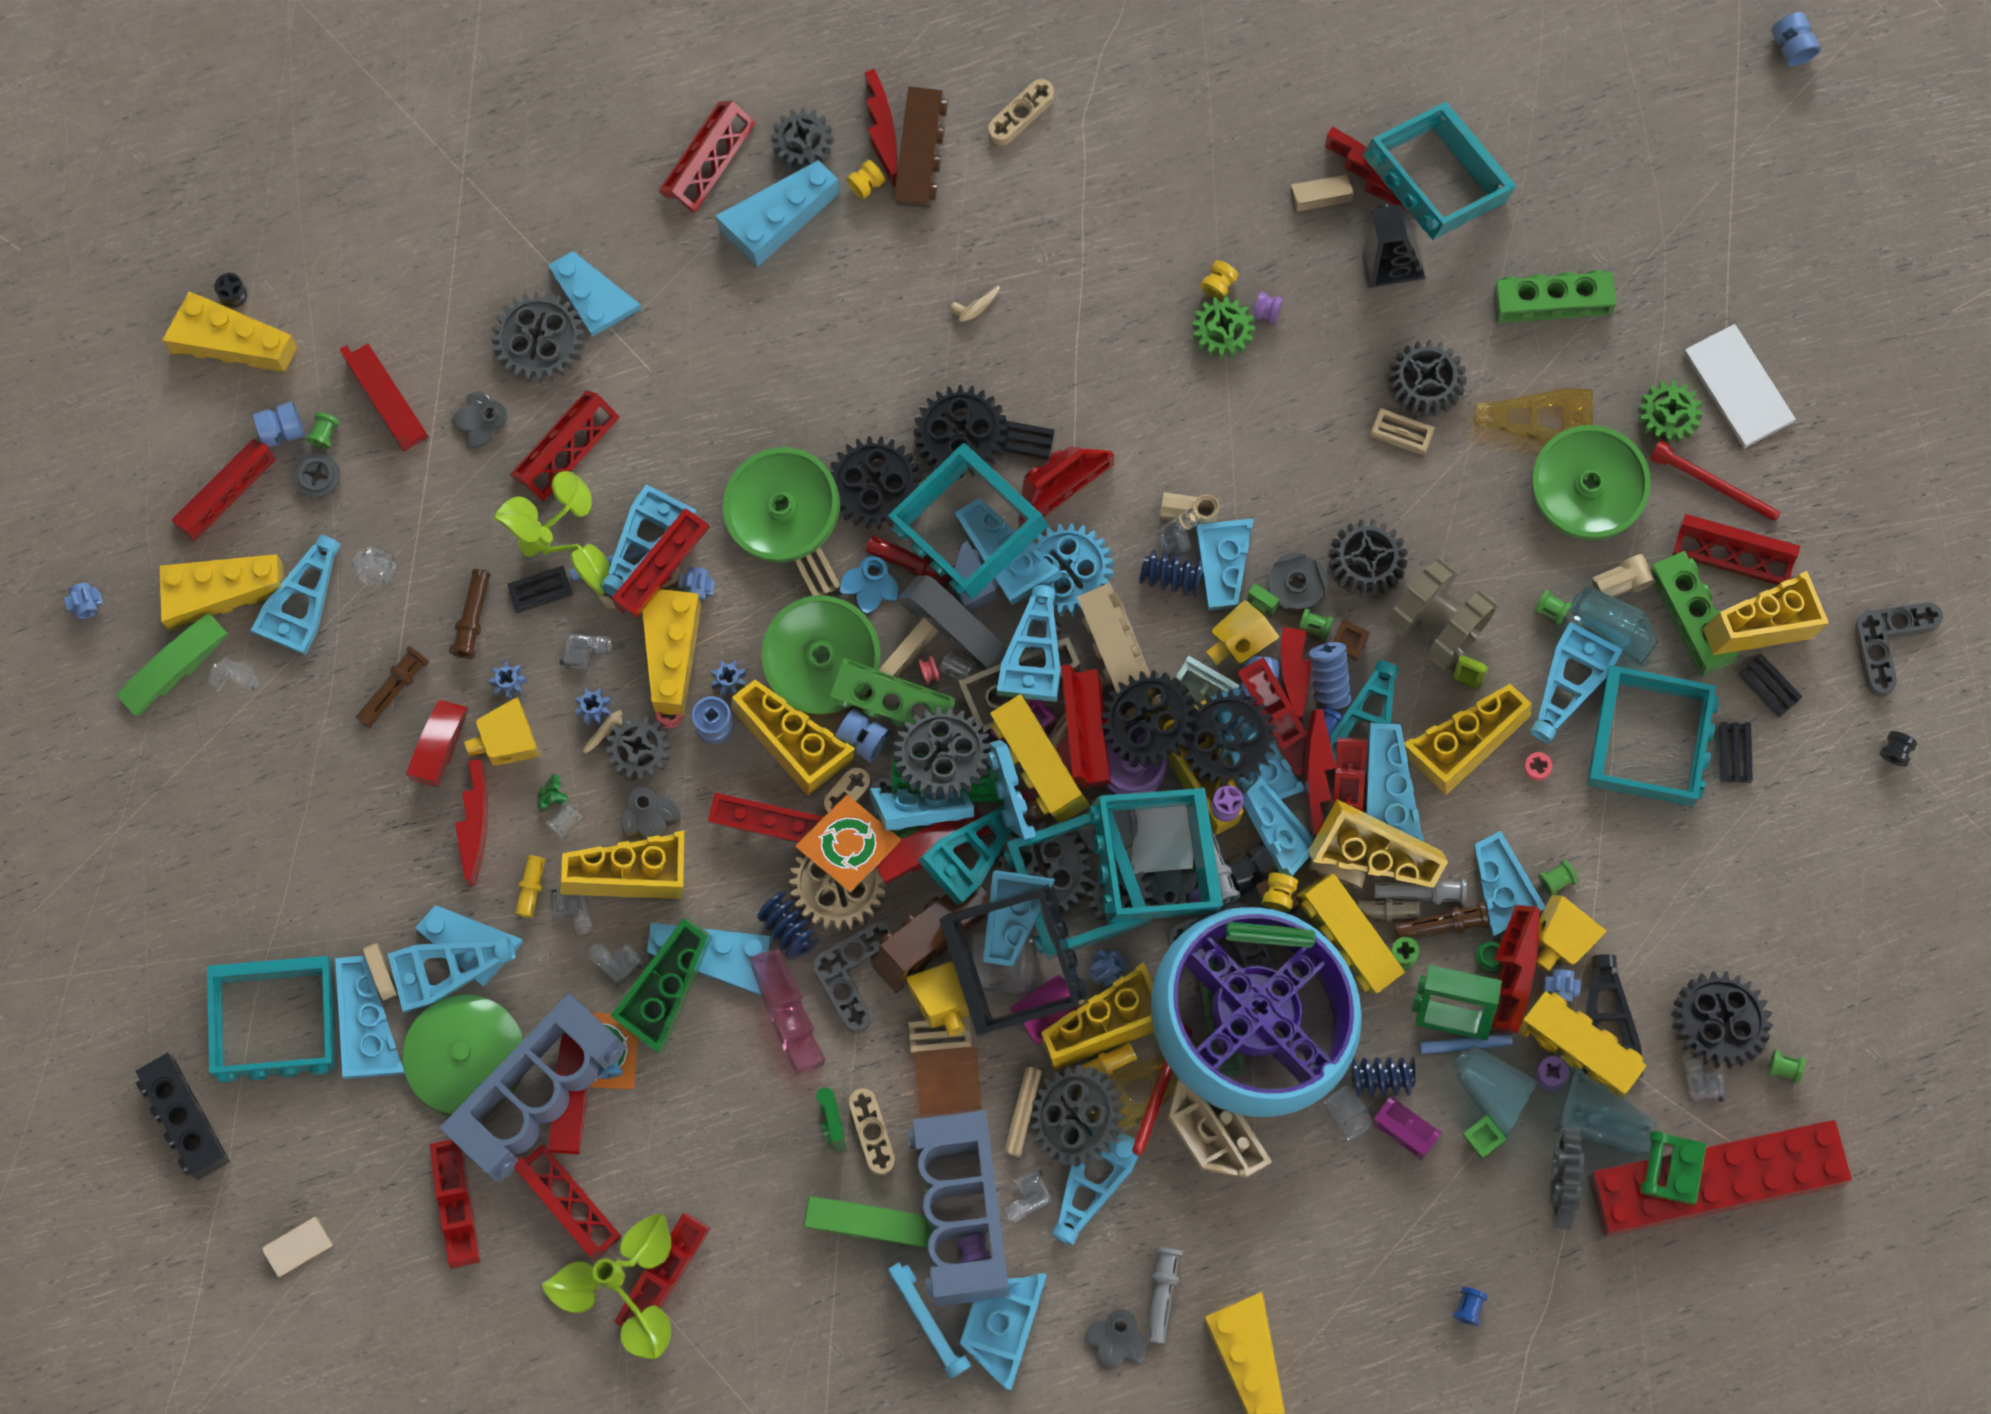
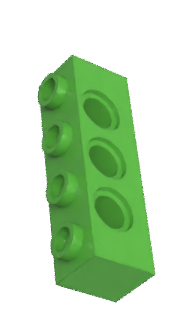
[1494,270,1616,323]
[1650,551,1739,676]
[830,658,955,737]

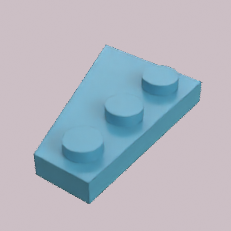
[548,251,642,337]
[1195,519,1254,611]
[987,740,1036,840]
[1242,777,1315,877]
[870,788,974,831]
[1473,831,1545,939]
[983,870,1055,967]
[415,905,524,987]

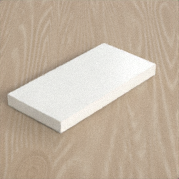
[1684,324,1796,449]

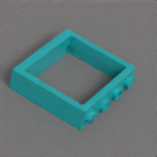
[1362,102,1517,240]
[888,443,1049,600]
[1586,665,1719,807]
[1089,788,1223,922]
[1004,811,1152,960]
[207,956,337,1083]

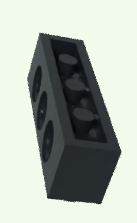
[135,1052,231,1180]

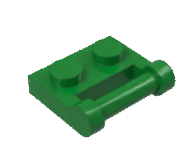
[816,1087,847,1152]
[1640,1131,1707,1206]

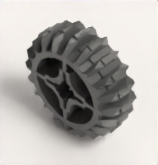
[1388,340,1467,418]
[1328,519,1408,598]

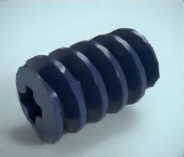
[1139,549,1203,598]
[757,891,820,960]
[1351,1057,1416,1097]

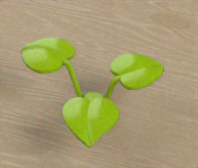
[493,471,610,596]
[542,1213,671,1360]

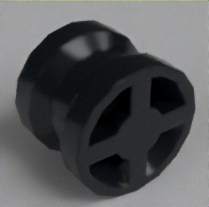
[214,273,247,308]
[1879,731,1917,767]

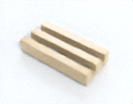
[1370,408,1435,456]
[794,547,840,596]
[908,1017,972,1054]

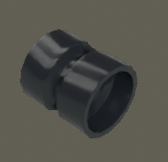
[1224,842,1278,896]

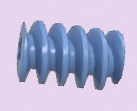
[1309,642,1351,709]

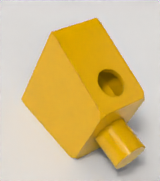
[1206,600,1279,666]
[464,697,540,766]
[1536,895,1606,972]
[906,961,970,1036]

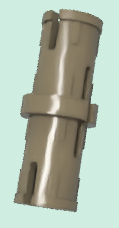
[1357,898,1420,922]

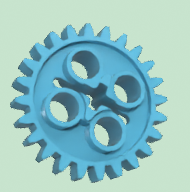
[1028,523,1114,617]

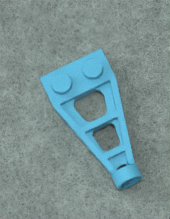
[601,484,697,597]
[251,535,341,656]
[997,585,1061,702]
[1530,622,1623,743]
[388,936,516,1012]
[1051,1119,1139,1246]
[887,1263,971,1379]

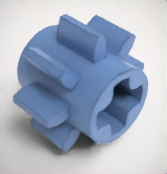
[678,567,715,603]
[63,583,103,619]
[711,660,747,698]
[488,661,527,701]
[575,688,611,725]
[1089,948,1126,988]
[1543,969,1581,1004]

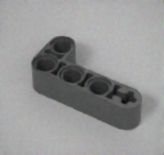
[897,575,1008,671]

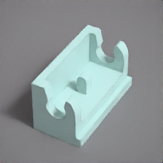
[1176,656,1240,702]

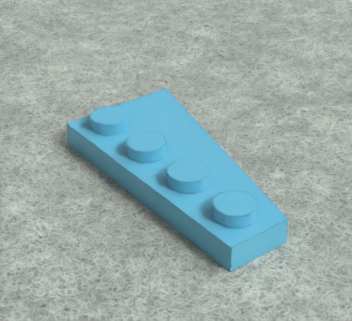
[954,498,1063,605]
[1211,687,1304,799]
[1365,723,1424,842]
[647,923,771,997]
[335,956,404,1079]

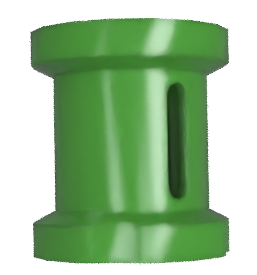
[305,412,340,450]
[1533,589,1572,626]
[1299,608,1334,642]
[1538,859,1579,897]
[1391,937,1419,970]
[1767,1049,1806,1084]

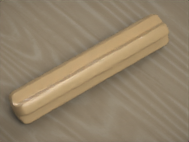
[1005,1067,1042,1157]

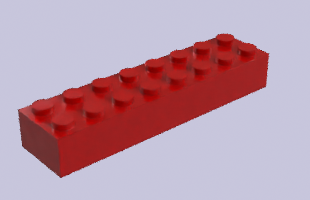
[1589,1119,1852,1237]

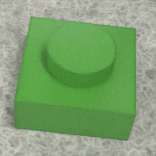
[1247,583,1279,617]
[1462,1115,1507,1160]

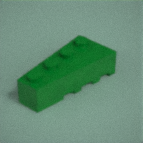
[610,918,713,1053]

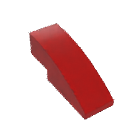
[1279,627,1312,723]
[406,699,468,788]

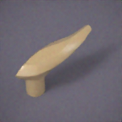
[950,285,1000,322]
[583,710,630,754]

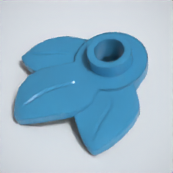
[840,556,899,614]

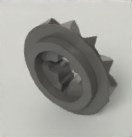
[293,453,340,499]

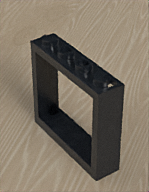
[939,884,1087,1036]

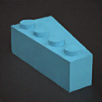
[715,160,840,267]

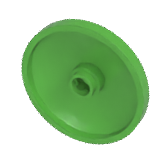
[1531,425,1651,541]
[723,447,840,563]
[761,595,880,714]
[403,995,524,1116]

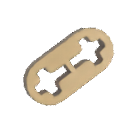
[824,768,871,814]
[1307,859,1367,889]
[363,943,398,1001]

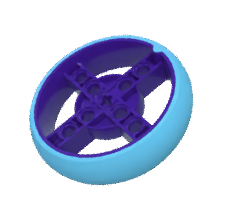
[1151,907,1361,1117]

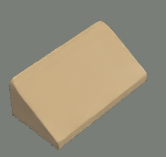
[1291,175,1354,212]
[261,1217,334,1278]

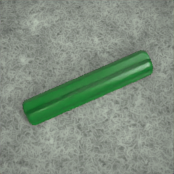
[1225,922,1315,948]

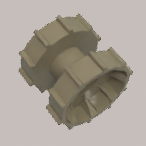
[1385,557,1499,671]

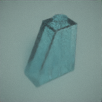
[1570,585,1658,665]
[1454,1045,1538,1138]

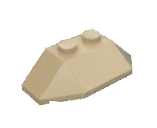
[1168,1078,1272,1178]

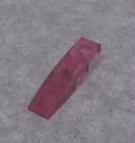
[749,948,826,1075]

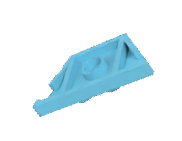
[960,1273,1047,1391]

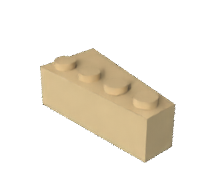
[1077,583,1161,718]

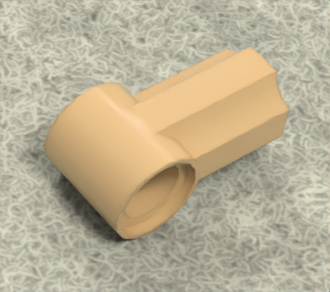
[1160,492,1219,525]
[1591,554,1656,602]

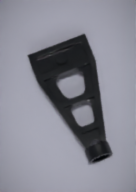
[1580,954,1643,1079]

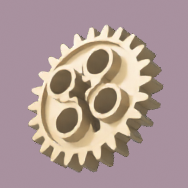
[789,855,887,932]

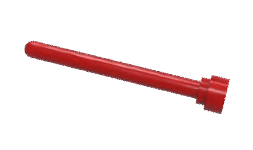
[1649,439,1780,521]
[1132,1024,1193,1156]

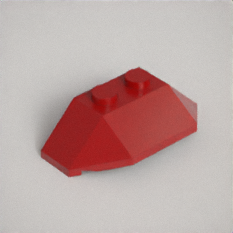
[1018,446,1114,528]

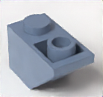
[951,541,998,613]

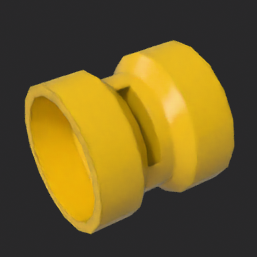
[846,160,886,200]
[1200,260,1239,301]
[1262,873,1298,912]

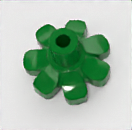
[537,773,568,810]

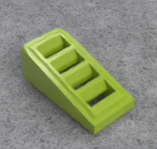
[1453,655,1488,690]

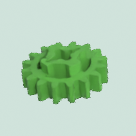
[1192,296,1255,360]
[1638,380,1703,443]

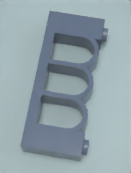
[439,993,627,1183]
[908,1110,1010,1307]

